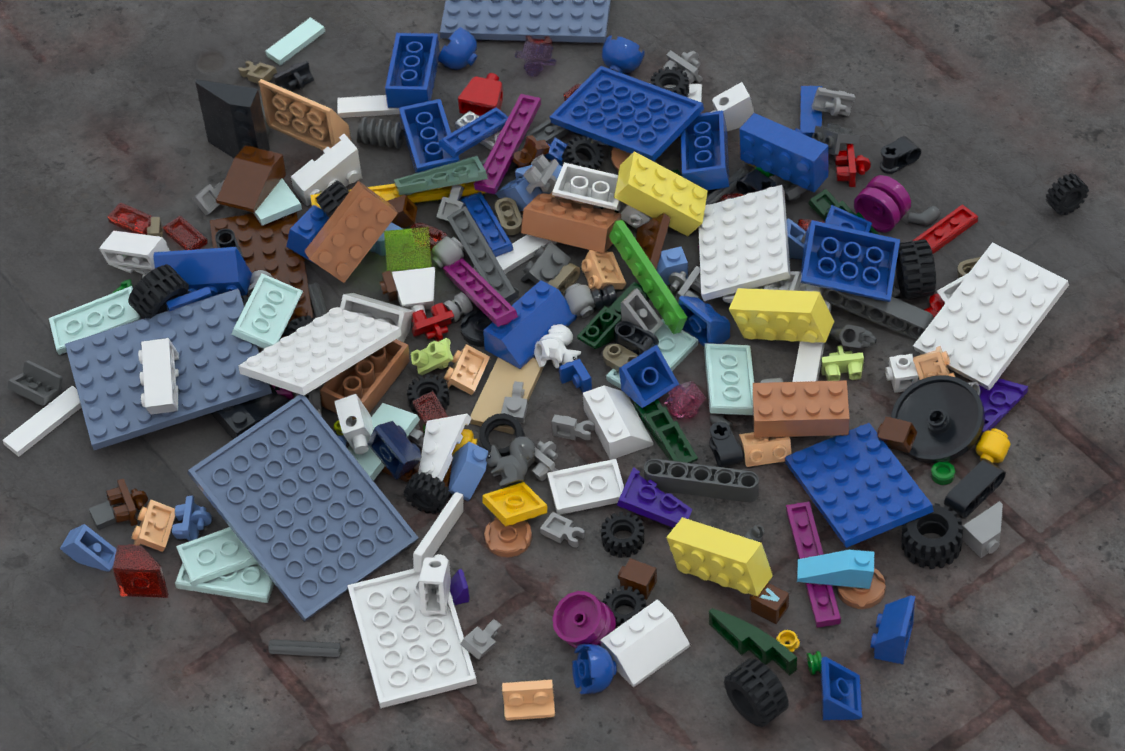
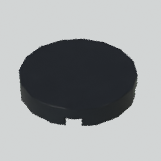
[461,309,492,347]

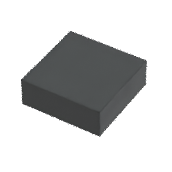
[89,501,116,530]

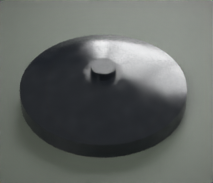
[891,375,985,464]

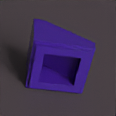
[450,569,470,605]

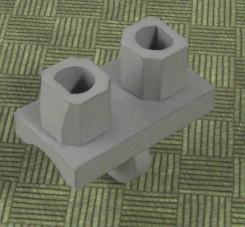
[663,50,703,84]
[812,87,855,116]
[523,154,559,194]
[669,265,701,304]
[527,441,558,482]

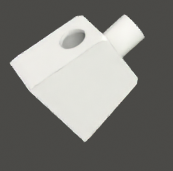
[711,82,754,132]
[392,267,435,315]
[334,394,373,454]
[419,554,451,615]

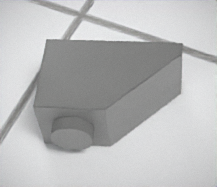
[621,288,664,334]
[962,501,1003,558]

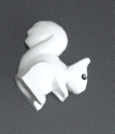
[534,324,581,369]

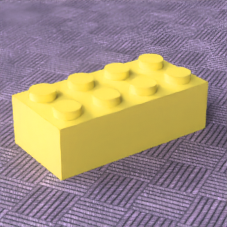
[614,151,708,236]
[729,288,834,343]
[666,517,773,596]

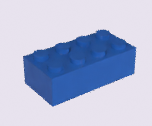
[385,33,440,108]
[399,99,460,173]
[681,110,730,190]
[739,113,829,192]

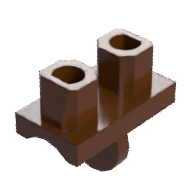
[513,135,550,168]
[106,479,148,526]

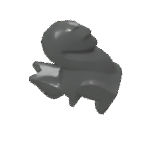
[829,324,877,348]
[486,436,535,489]

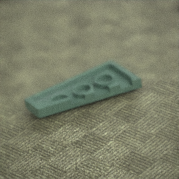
[394,156,488,195]

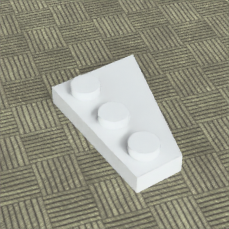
[418,414,472,482]

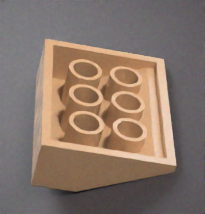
[259,79,351,150]

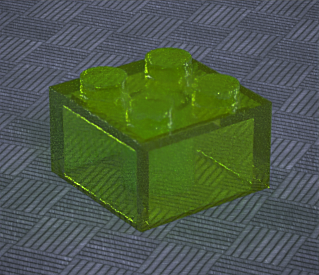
[384,227,432,274]

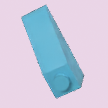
[797,550,874,589]

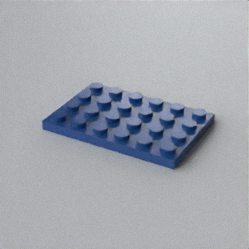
[550,66,704,162]
[785,423,933,548]

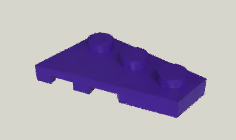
[979,378,1028,437]
[617,467,693,528]

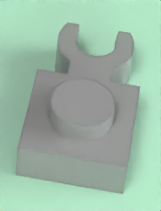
[540,512,585,547]

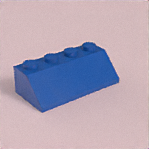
[153,247,252,297]
[483,280,577,369]

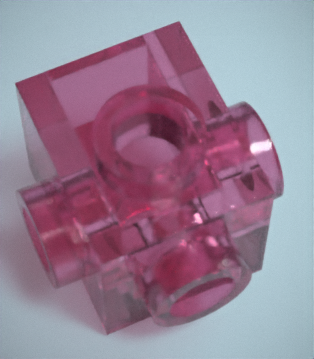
[664,381,706,420]

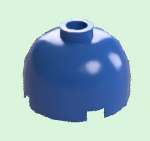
[438,27,478,70]
[602,36,645,74]
[572,644,617,694]

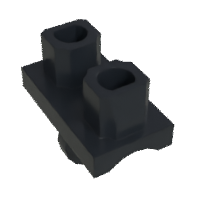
[273,60,314,92]

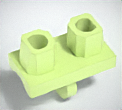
[411,338,453,376]
[821,345,864,381]

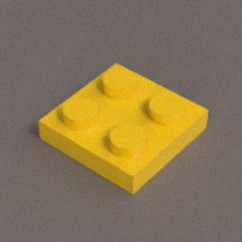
[482,482,547,526]

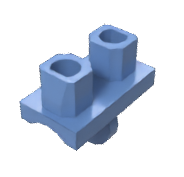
[172,495,212,541]

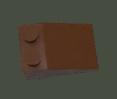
[216,145,286,213]

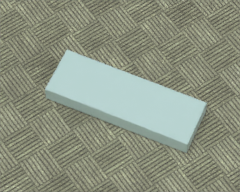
[265,18,325,66]

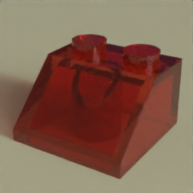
[113,544,169,598]

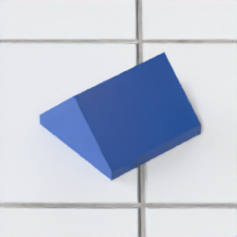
[619,345,680,408]
[821,657,862,720]

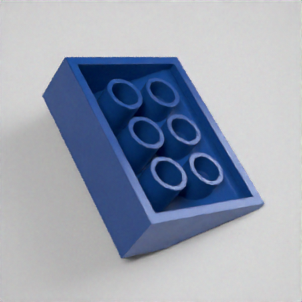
[801,220,900,302]

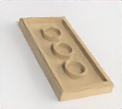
[470,357,545,434]

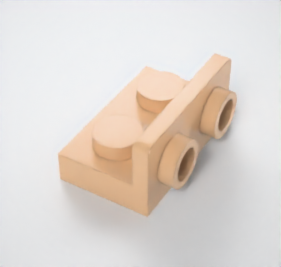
[581,250,626,290]
[443,344,490,395]
[913,346,956,380]
[739,432,792,467]
[131,500,175,552]
[502,680,555,720]

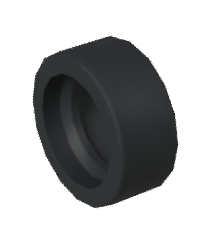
[479,413,525,457]

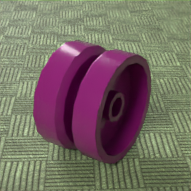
[854,175,911,233]
[552,591,616,649]

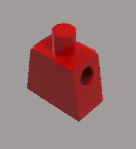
[458,73,503,117]

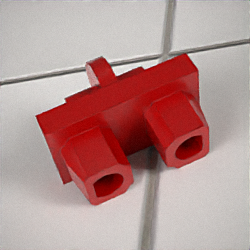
[835,144,871,187]
[411,303,454,342]

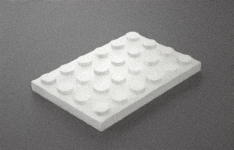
[699,185,791,301]
[913,242,1069,390]
[238,307,402,396]
[347,569,477,708]

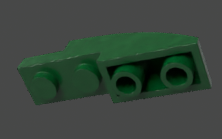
[577,282,650,349]

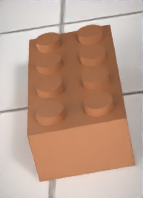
[305,181,398,283]
[521,193,621,253]
[320,339,410,420]
[752,380,849,438]

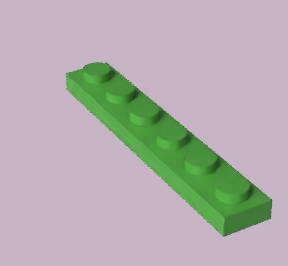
[609,220,688,334]

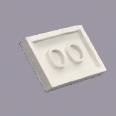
[547,459,624,515]

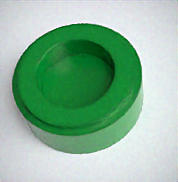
[931,462,955,485]

